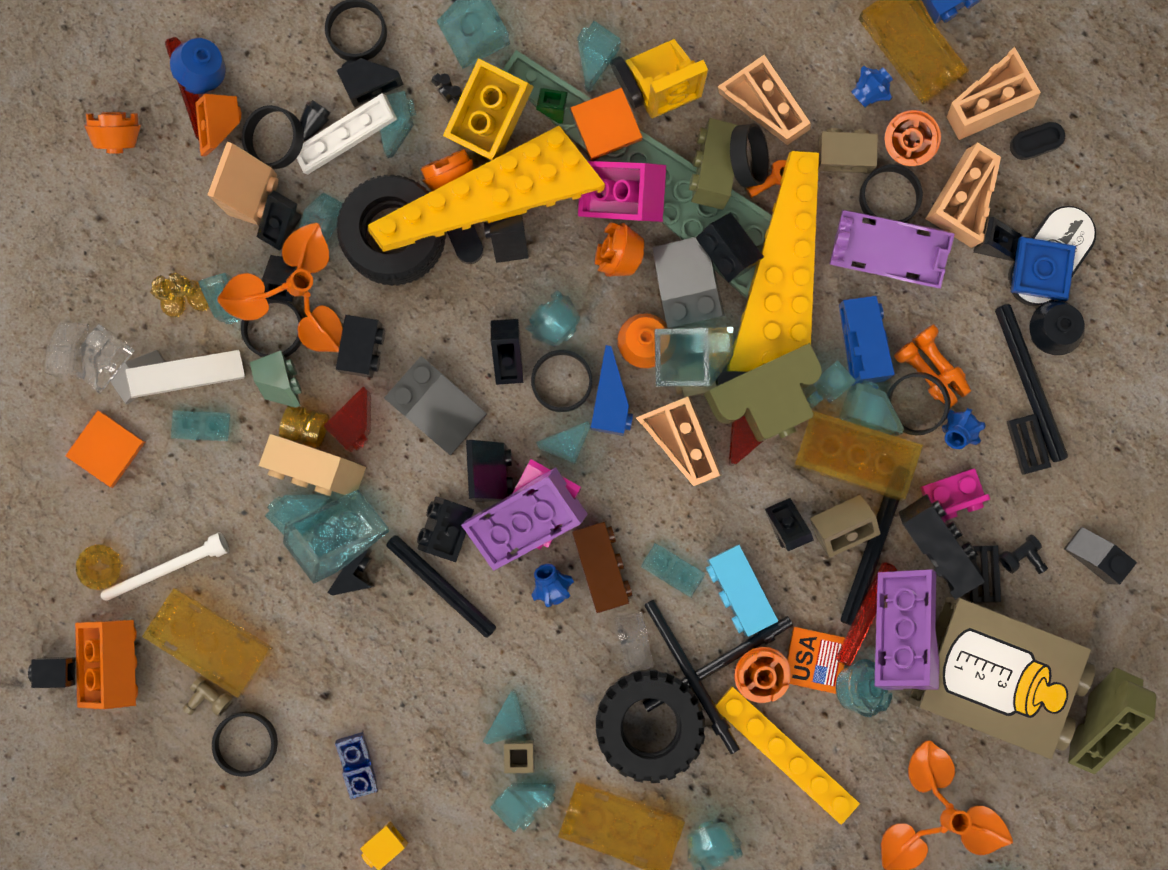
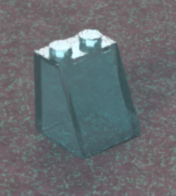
[655,327,733,386]

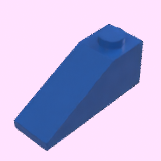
[591,345,633,436]

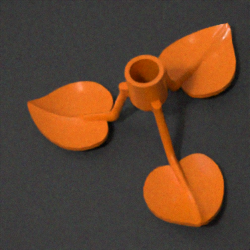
[217,223,343,352]
[881,740,1013,870]

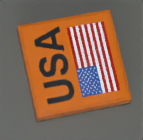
[787,626,850,695]

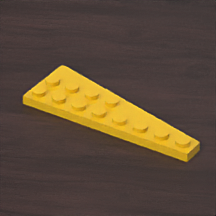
[368,126,605,252]
[727,151,819,372]

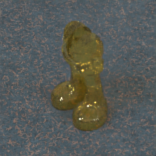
[150,272,212,318]

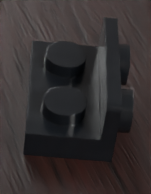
[417,496,474,562]

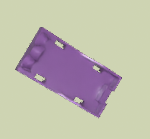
[829,209,955,289]
[461,467,588,571]
[875,570,939,690]

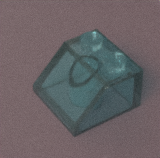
[437,0,510,69]
[838,381,904,439]

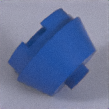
[170,38,226,94]

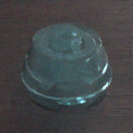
[525,291,580,347]
[836,659,892,717]
[687,821,743,870]

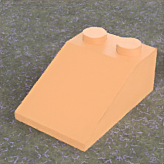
[208,142,278,225]

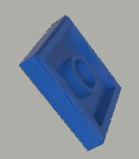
[1011,237,1076,302]

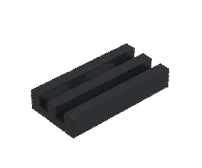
[1006,414,1051,475]
[970,545,1001,603]

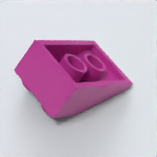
[578,161,666,222]

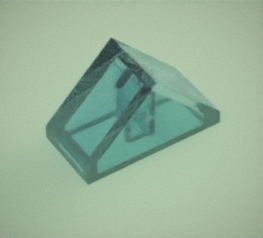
[299,192,342,243]
[536,421,590,465]
[483,689,528,745]

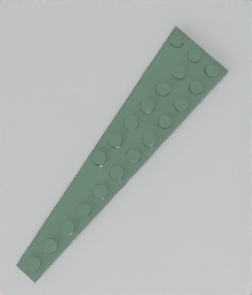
[503,50,772,298]

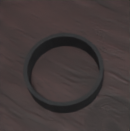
[325,0,387,61]
[242,105,304,169]
[730,123,769,187]
[859,164,923,224]
[241,298,303,358]
[531,350,592,412]
[885,372,950,435]
[212,712,278,777]

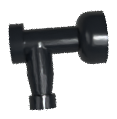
[999,535,1048,574]

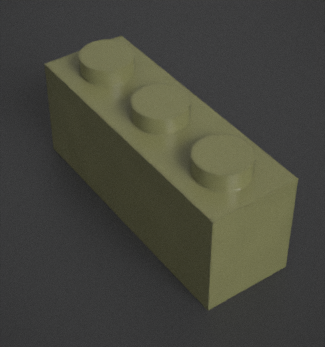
[689,118,738,210]

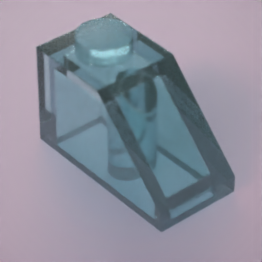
[577,21,621,92]
[372,91,417,158]
[198,273,241,324]
[265,495,333,540]

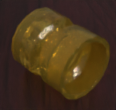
[279,406,329,449]

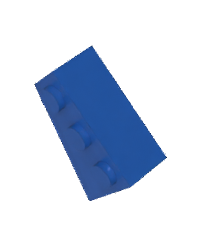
[839,296,895,386]

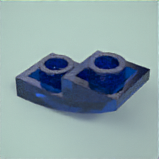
[335,732,378,800]

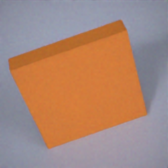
[571,87,643,160]
[65,410,146,488]

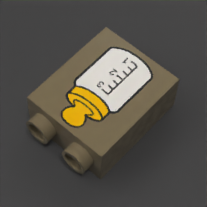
[907,597,1095,760]

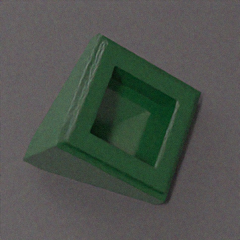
[536,88,568,124]

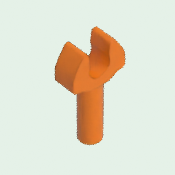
[746,160,787,198]

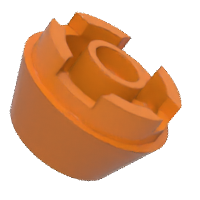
[884,110,941,166]
[84,112,141,154]
[421,149,474,191]
[595,222,644,277]
[618,313,673,368]
[734,647,791,703]

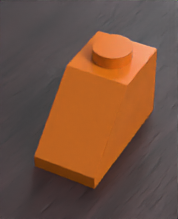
[195,94,242,156]

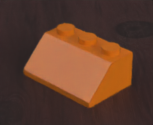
[75,620,138,709]

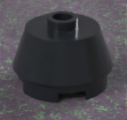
[1029,301,1085,355]

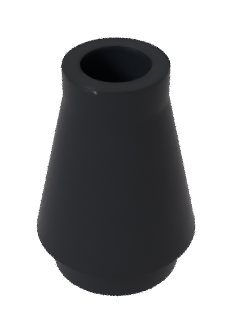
[300,100,331,141]

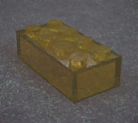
[795,410,923,502]

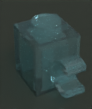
[806,360,856,409]

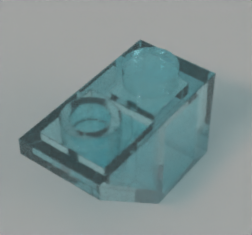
[490,783,556,832]

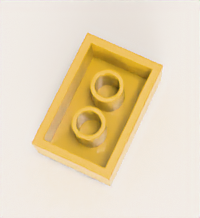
[443,58,534,160]

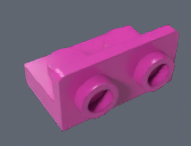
[920,468,990,520]

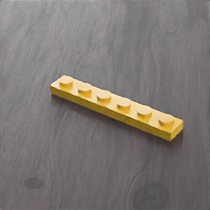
[715,686,860,825]

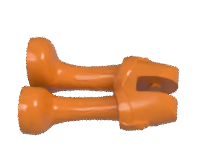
[893,324,971,408]

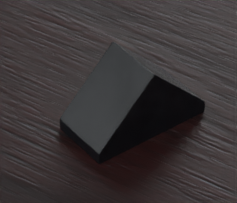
[973,217,1022,261]

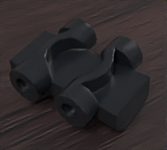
[431,73,462,105]

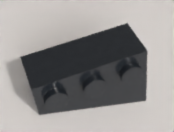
[481,163,529,263]
[898,494,985,600]

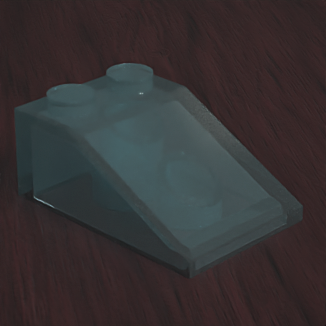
[283,490,389,584]

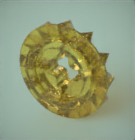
[76,545,123,590]

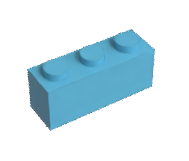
[706,545,778,637]

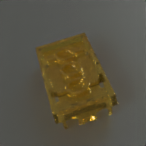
[858,0,969,104]
[142,588,273,698]
[558,781,685,870]

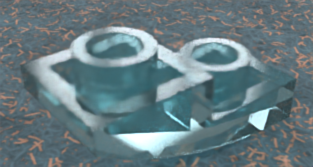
[171,410,230,442]
[641,543,706,598]

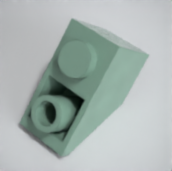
[250,350,302,408]

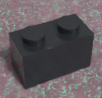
[696,212,764,283]
[336,315,385,378]

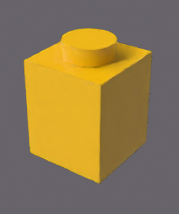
[360,821,408,870]

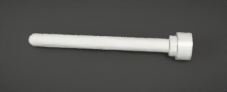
[101,532,229,601]

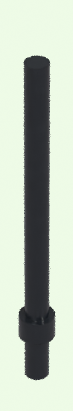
[644,600,740,755]
[643,616,793,712]

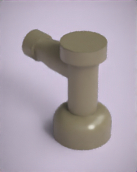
[183,676,233,717]

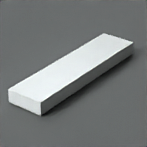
[297,93,397,175]
[125,350,245,398]

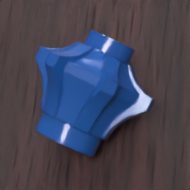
[851,66,893,108]
[942,408,986,449]
[531,564,574,607]

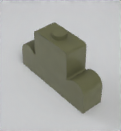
[704,343,822,442]
[1068,668,1156,775]

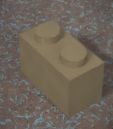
[818,128,878,174]
[810,495,880,558]

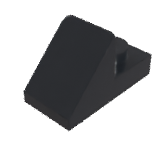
[256,190,302,251]
[765,498,814,551]
[327,544,375,596]

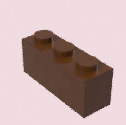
[572,522,633,613]

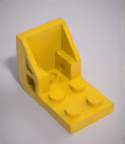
[625,39,708,119]

